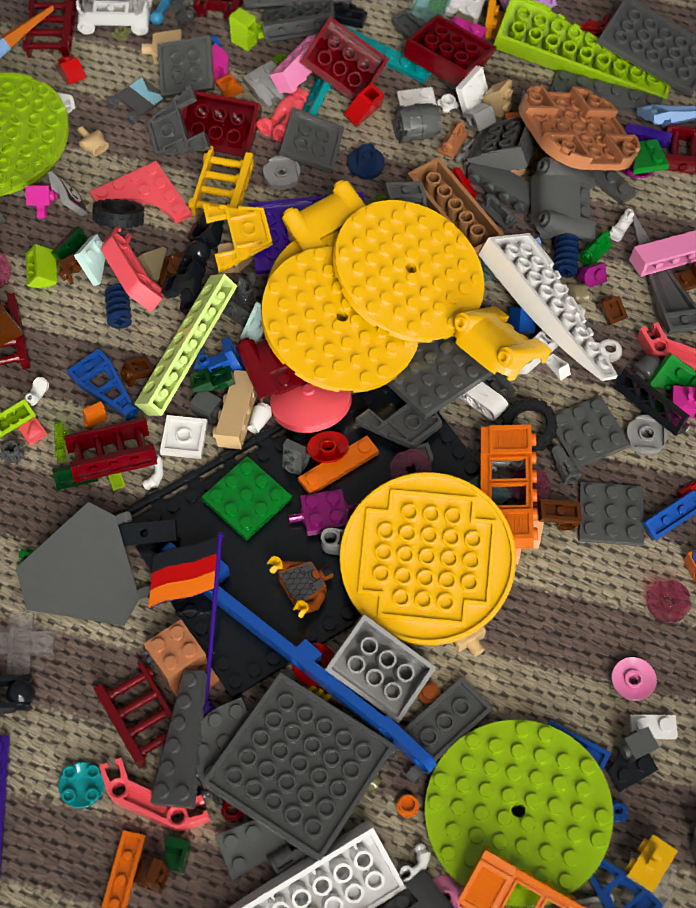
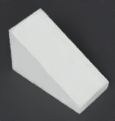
[546,354,571,380]

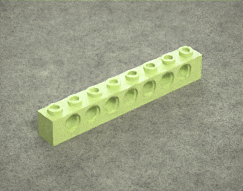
[134,274,237,416]

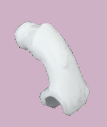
[610,209,634,242]
[24,377,49,406]
[142,454,164,490]
[399,843,431,884]

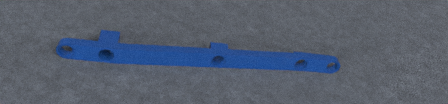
[161,542,437,774]

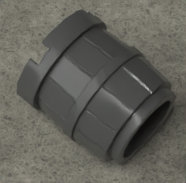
[393,103,441,144]

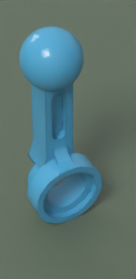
[150,0,172,25]

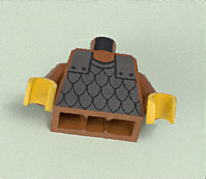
[267,556,334,618]

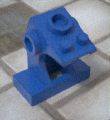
[194,337,245,373]

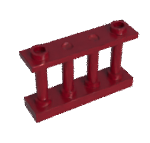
[22,0,77,58]
[663,124,696,174]
[0,293,31,370]
[64,418,157,483]
[93,661,172,769]

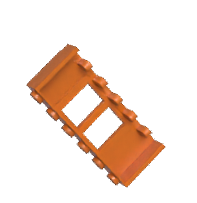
[481,424,538,549]
[457,845,594,908]

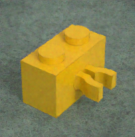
[625,834,678,892]

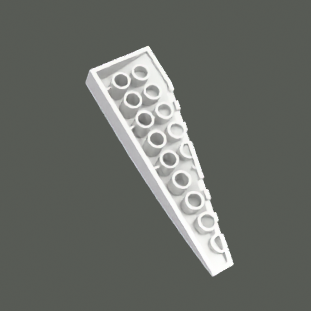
[478,233,618,381]
[229,821,406,908]

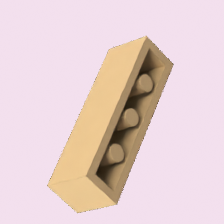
[213,370,257,449]

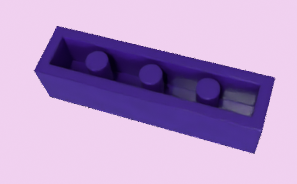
[625,123,673,149]

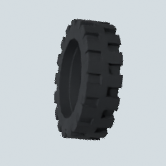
[92,199,144,228]
[501,397,557,452]

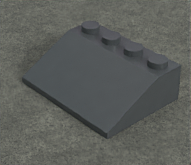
[467,116,536,171]

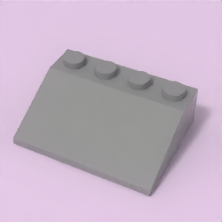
[325,614,436,724]

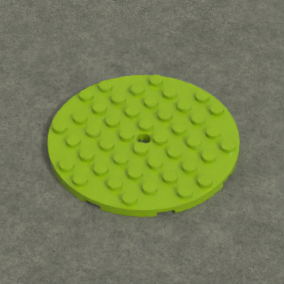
[0,73,69,196]
[425,720,614,908]

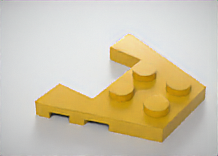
[203,204,273,273]

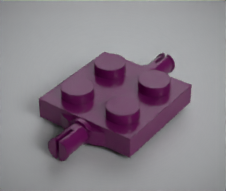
[288,489,360,536]

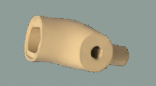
[78,126,109,156]

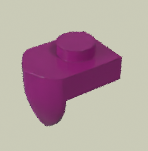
[576,262,607,287]

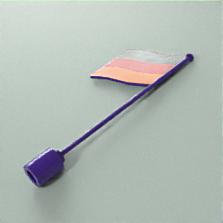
[148,532,225,717]

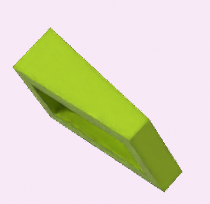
[108,473,126,491]

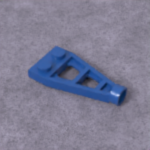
[66,348,138,421]
[588,859,664,908]

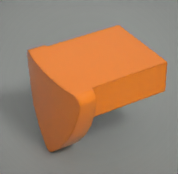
[215,73,244,98]
[82,401,108,429]

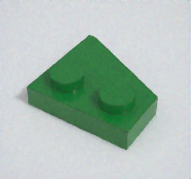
[633,139,669,175]
[647,352,696,390]

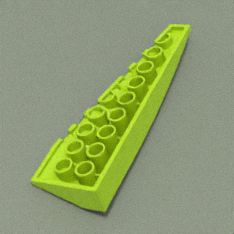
[494,0,671,101]

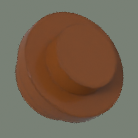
[418,682,440,704]

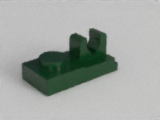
[51,226,88,262]
[52,465,99,490]

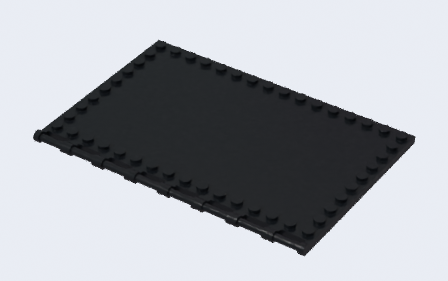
[114,385,510,700]

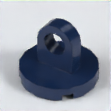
[348,144,385,180]

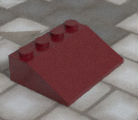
[404,14,496,87]
[299,16,389,101]
[182,91,263,157]

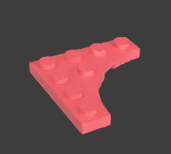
[89,161,192,224]

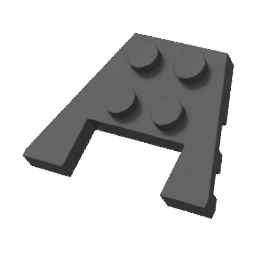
[146,84,211,156]
[355,404,442,450]

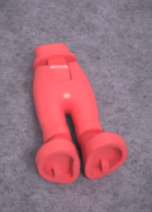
[257,88,309,142]

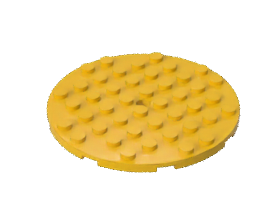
[333,200,484,343]
[260,247,419,393]

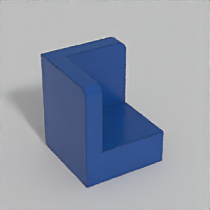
[508,307,536,333]

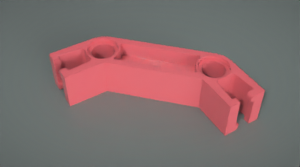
[101,227,163,312]
[637,322,696,371]
[99,758,211,833]

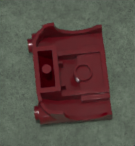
[236,338,308,403]

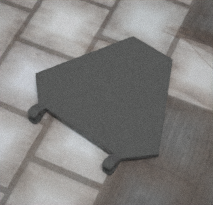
[15,502,151,626]

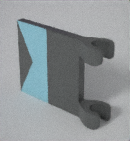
[107,77,166,125]

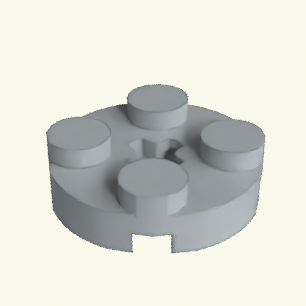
[263,155,301,190]
[626,415,668,455]

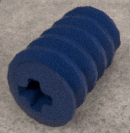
[553,233,579,278]
[104,284,132,329]

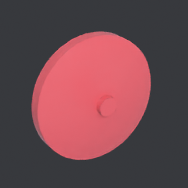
[270,383,352,433]

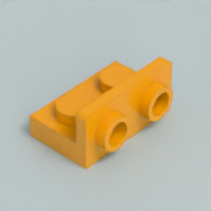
[485,0,505,40]

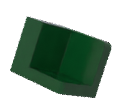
[163,835,192,874]

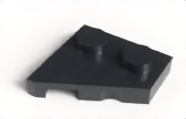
[334,3,368,29]
[606,730,659,792]

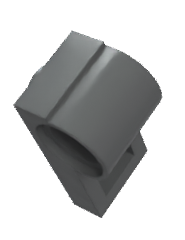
[282,439,310,476]

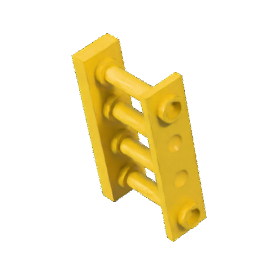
[189,146,254,217]

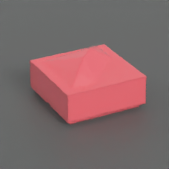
[18,417,47,446]

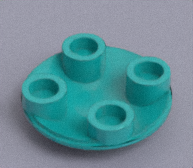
[58,762,105,808]

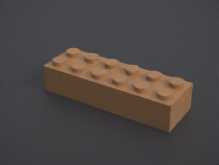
[407,157,505,261]

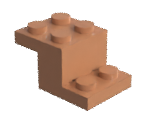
[143,619,220,698]

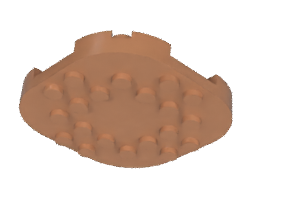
[518,85,640,171]

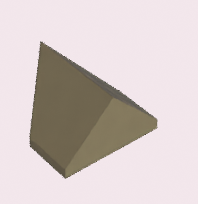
[137,247,167,282]

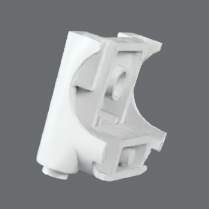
[76,0,153,35]

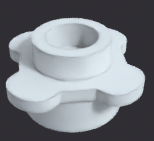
[437,94,459,113]

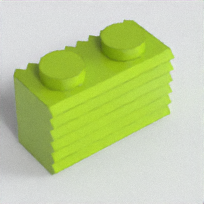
[229,8,257,52]

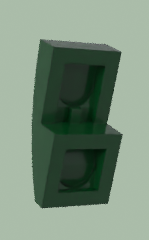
[189,365,235,392]

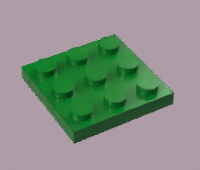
[202,456,292,541]

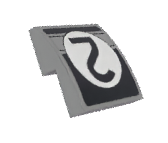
[48,171,88,216]

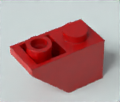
[54,55,86,85]
[344,83,385,127]

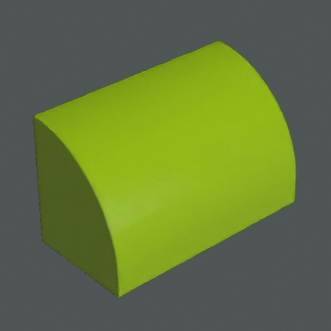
[25,244,58,288]
[0,399,36,439]

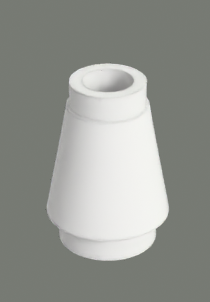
[248,403,272,434]

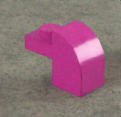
[212,44,229,82]

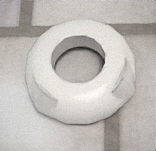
[600,339,622,362]

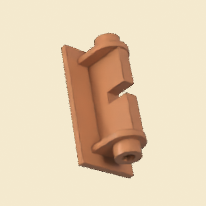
[437,121,469,159]

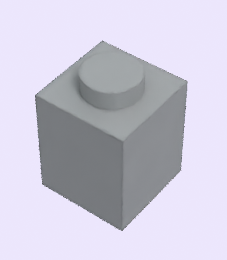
[464,103,497,132]

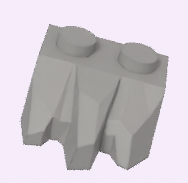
[242,60,289,109]

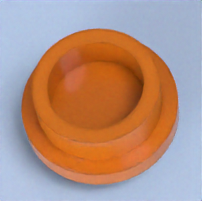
[396,794,419,818]

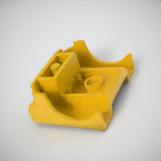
[282,180,366,251]
[453,306,552,380]

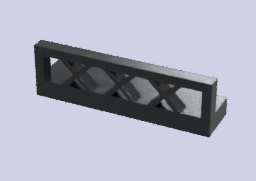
[613,367,690,436]

